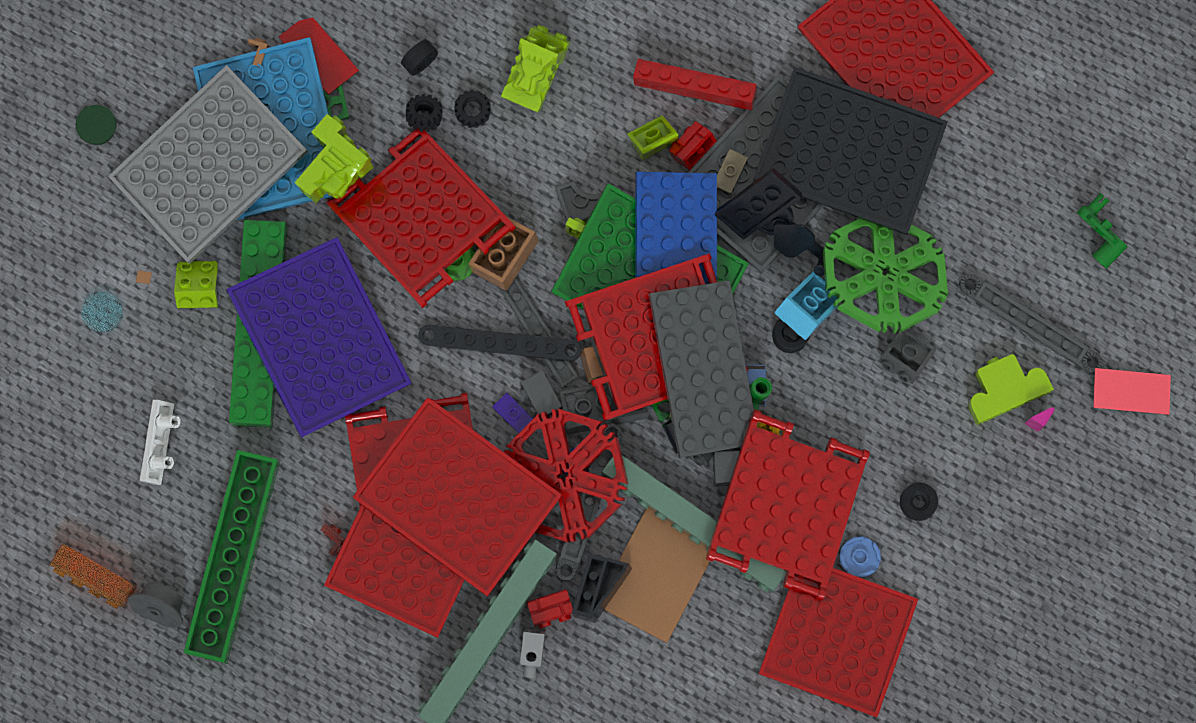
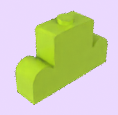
[968,354,1054,425]

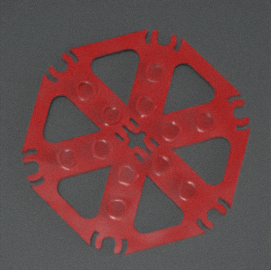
[504,409,628,542]

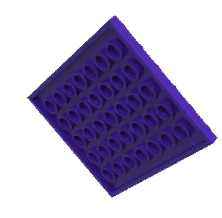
[226,237,412,438]

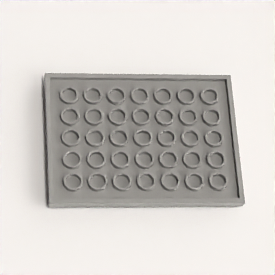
[108,65,308,264]

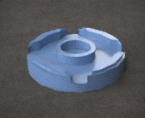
[839,536,881,578]

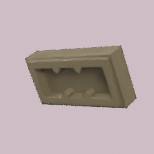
[717,149,748,195]

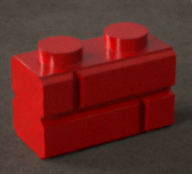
[669,121,717,171]
[527,589,573,629]

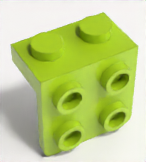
[174,261,218,308]

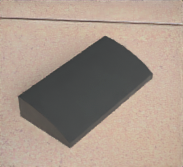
[559,383,648,435]

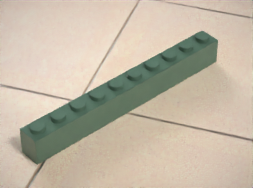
[601,456,787,593]

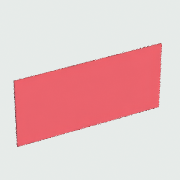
[1093,368,1171,415]

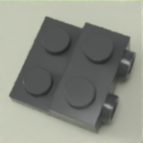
[879,329,937,384]

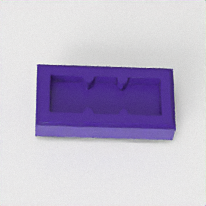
[492,393,533,434]

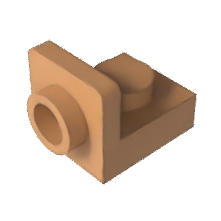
[248,38,269,67]

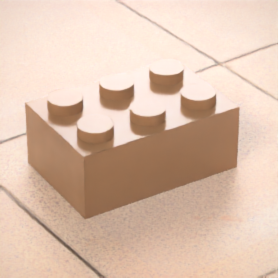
[469,216,539,291]

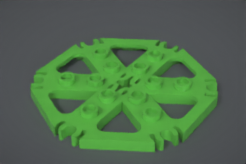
[823,218,948,333]

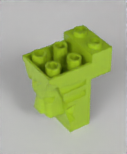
[501,25,571,112]
[294,114,374,203]

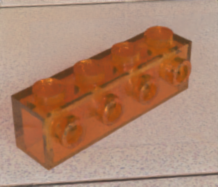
[49,543,137,609]

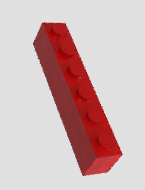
[633,59,757,110]

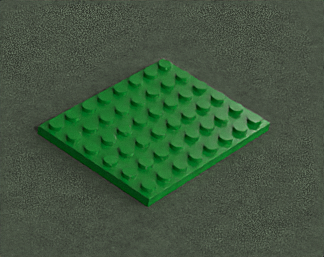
[550,183,749,312]

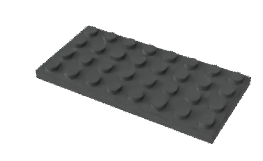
[648,281,757,458]

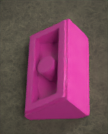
[1025,407,1055,432]

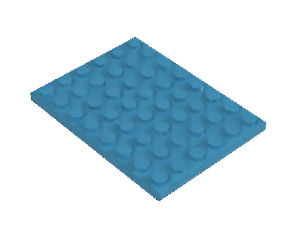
[193,37,347,221]

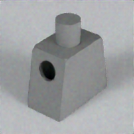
[520,628,546,678]

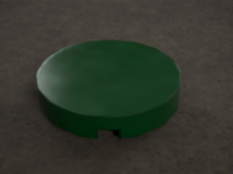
[75,105,117,145]

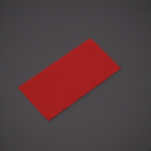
[279,17,359,95]

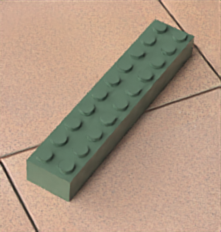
[417,540,557,723]

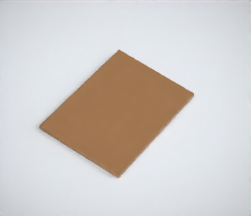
[604,507,710,643]

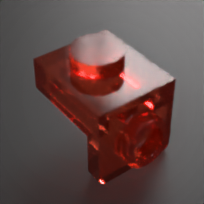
[320,524,345,557]

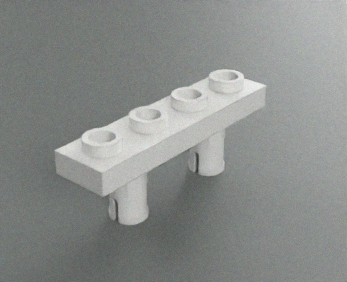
[140,400,180,485]

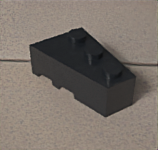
[572,553,632,623]

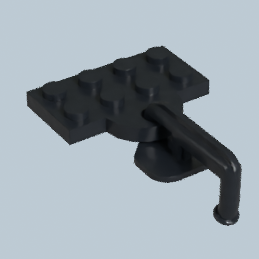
[715,168,824,276]

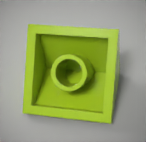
[627,115,678,161]

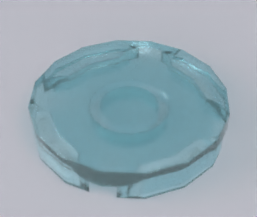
[81,292,123,333]

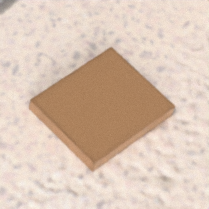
[136,270,152,284]

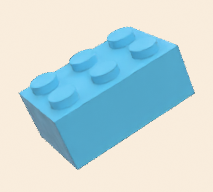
[775,271,838,340]

